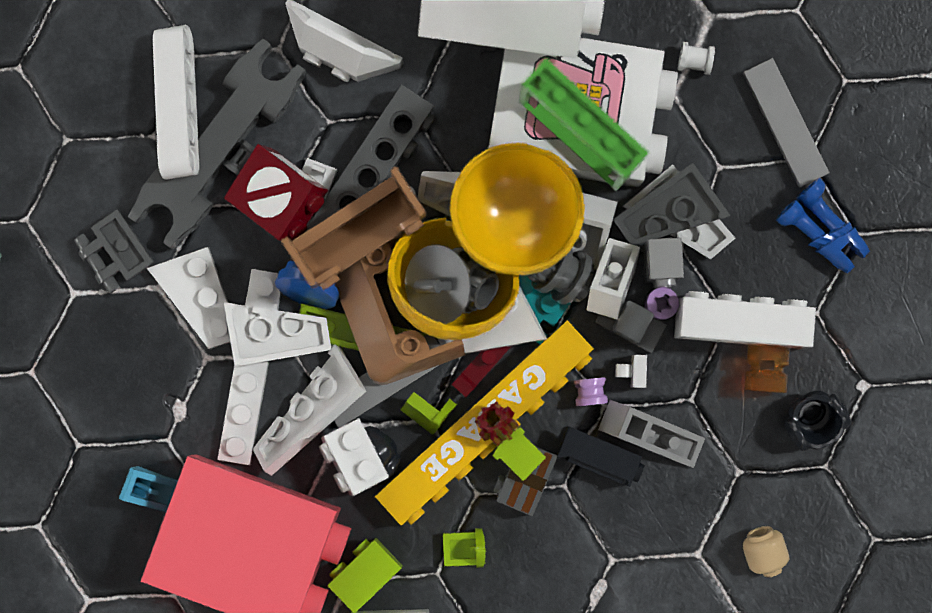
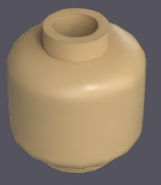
[743,526,789,577]

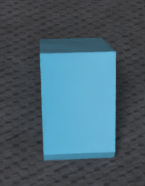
[119,466,178,512]

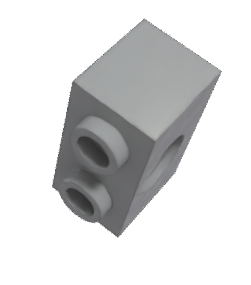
[643,238,684,288]

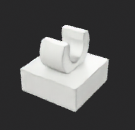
[303,158,338,200]
[615,355,647,388]

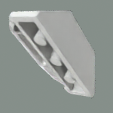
[285,0,404,82]

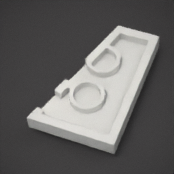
[147,247,230,349]
[224,302,332,367]

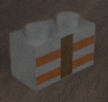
[493,446,557,516]

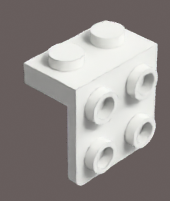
[318,419,389,496]

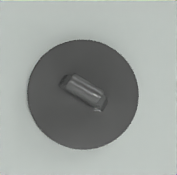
[405,245,471,324]

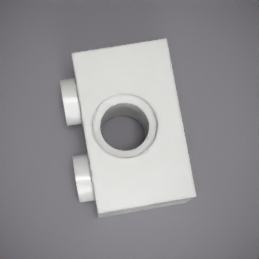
[587,238,640,320]

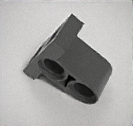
[594,301,667,354]

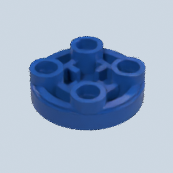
[275,261,339,309]

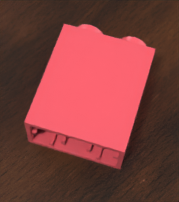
[141,454,351,613]

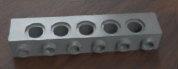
[306,84,436,232]

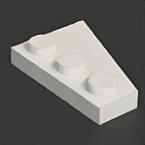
[624,165,735,259]
[437,285,547,354]

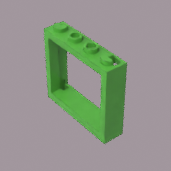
[519,58,649,191]

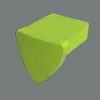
[401,392,457,434]
[492,427,546,481]
[443,528,485,568]

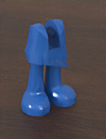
[775,177,870,273]

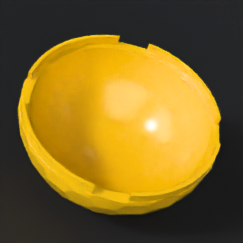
[450,143,585,275]
[387,218,519,340]

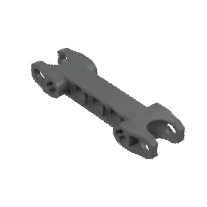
[128,39,307,249]

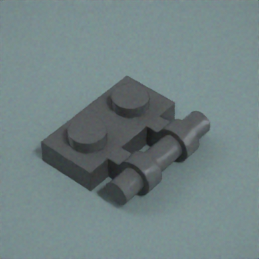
[74,209,155,294]

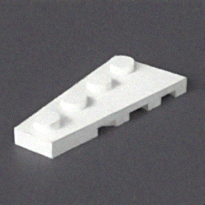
[253,344,366,476]

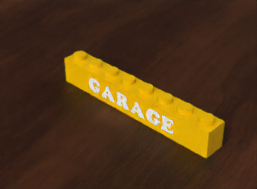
[375,320,594,526]

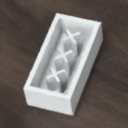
[674,291,816,349]

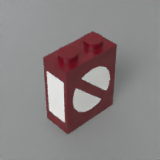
[224,144,328,241]

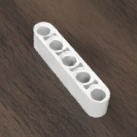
[153,25,199,180]

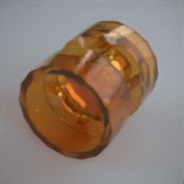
[744,344,790,393]

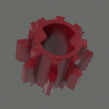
[475,402,519,446]

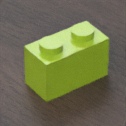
[327,538,403,613]

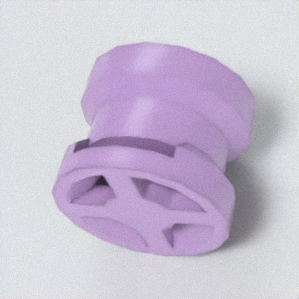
[645,287,679,320]
[573,377,608,406]

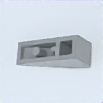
[598,400,705,468]

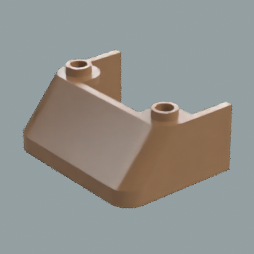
[281,167,426,290]
[335,232,465,385]

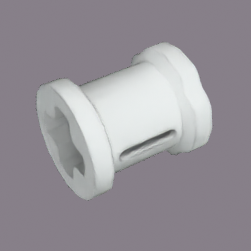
[678,42,715,75]

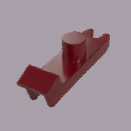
[452,346,511,397]

